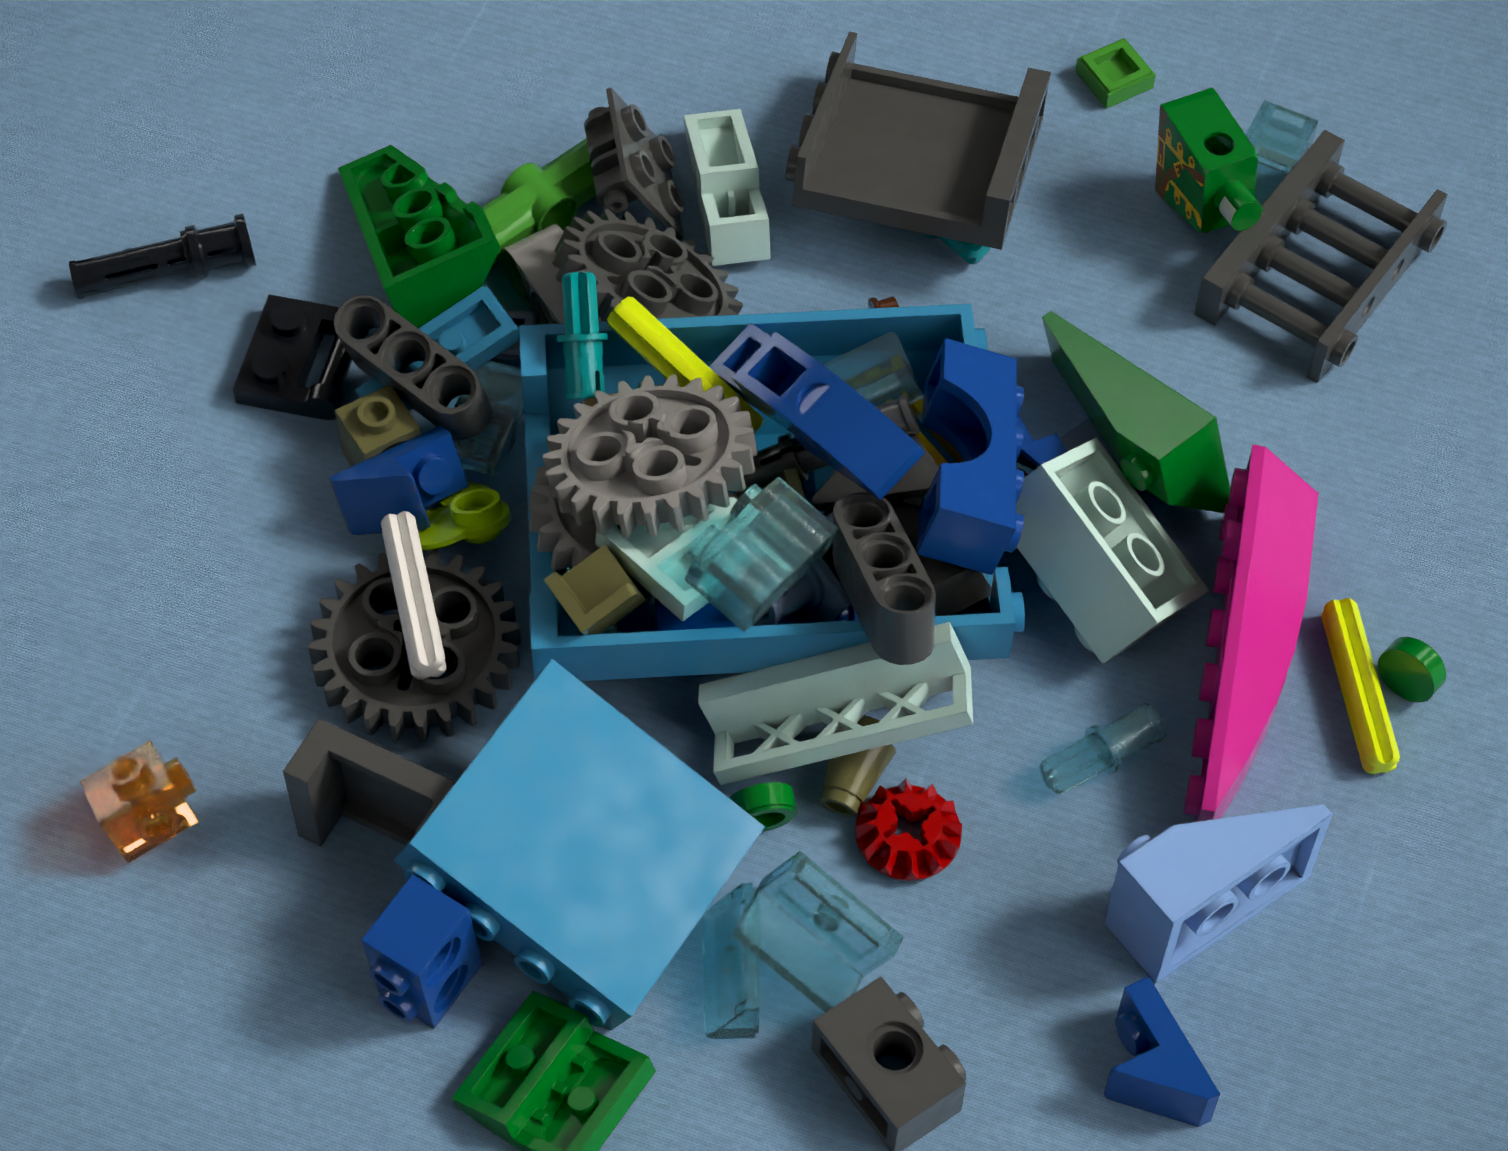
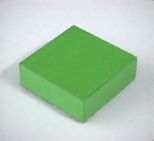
[1075,38,1156,109]

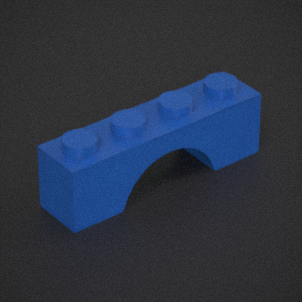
[917,338,1024,575]

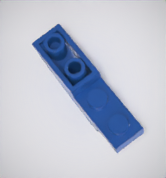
[709,323,925,500]

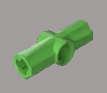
[482,138,596,264]

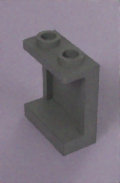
[283,718,455,846]

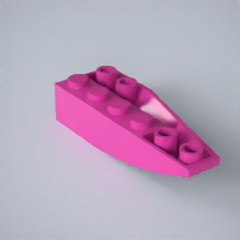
[1184,445,1319,822]

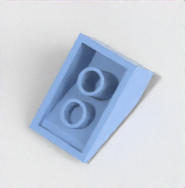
[1104,804,1333,983]

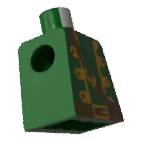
[1155,87,1263,233]

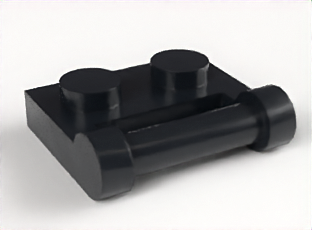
[233,294,370,420]

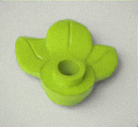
[418,482,511,551]

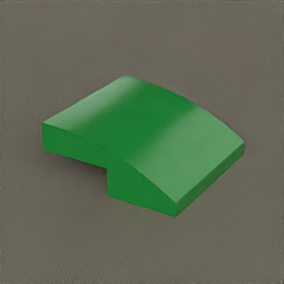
[451,990,656,1151]

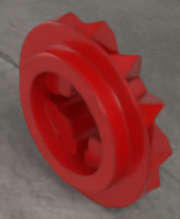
[855,778,962,881]

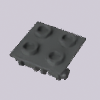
[584,87,685,240]

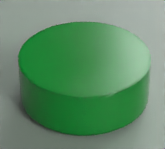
[1378,637,1446,703]
[729,782,797,832]

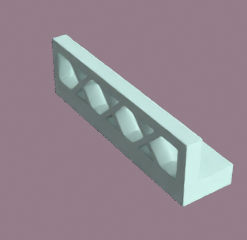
[698,622,973,785]

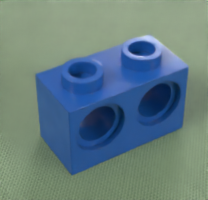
[361,874,483,1029]

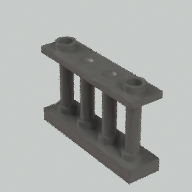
[1194,130,1448,383]

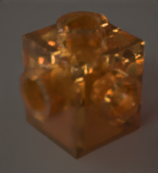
[80,740,199,863]

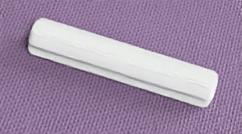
[381,511,447,680]

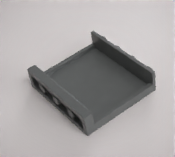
[785,31,1051,250]

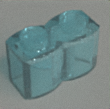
[684,477,839,632]

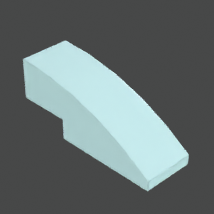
[684,109,771,266]

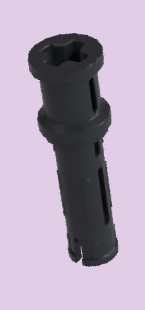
[69,213,256,299]

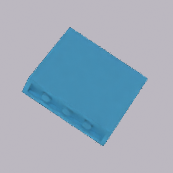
[393,659,765,1030]

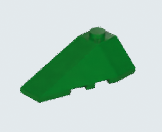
[338,145,501,329]
[1042,311,1230,513]

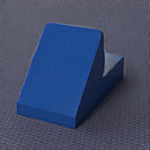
[329,425,469,535]
[1104,976,1220,1127]

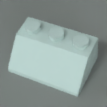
[1016,438,1209,664]

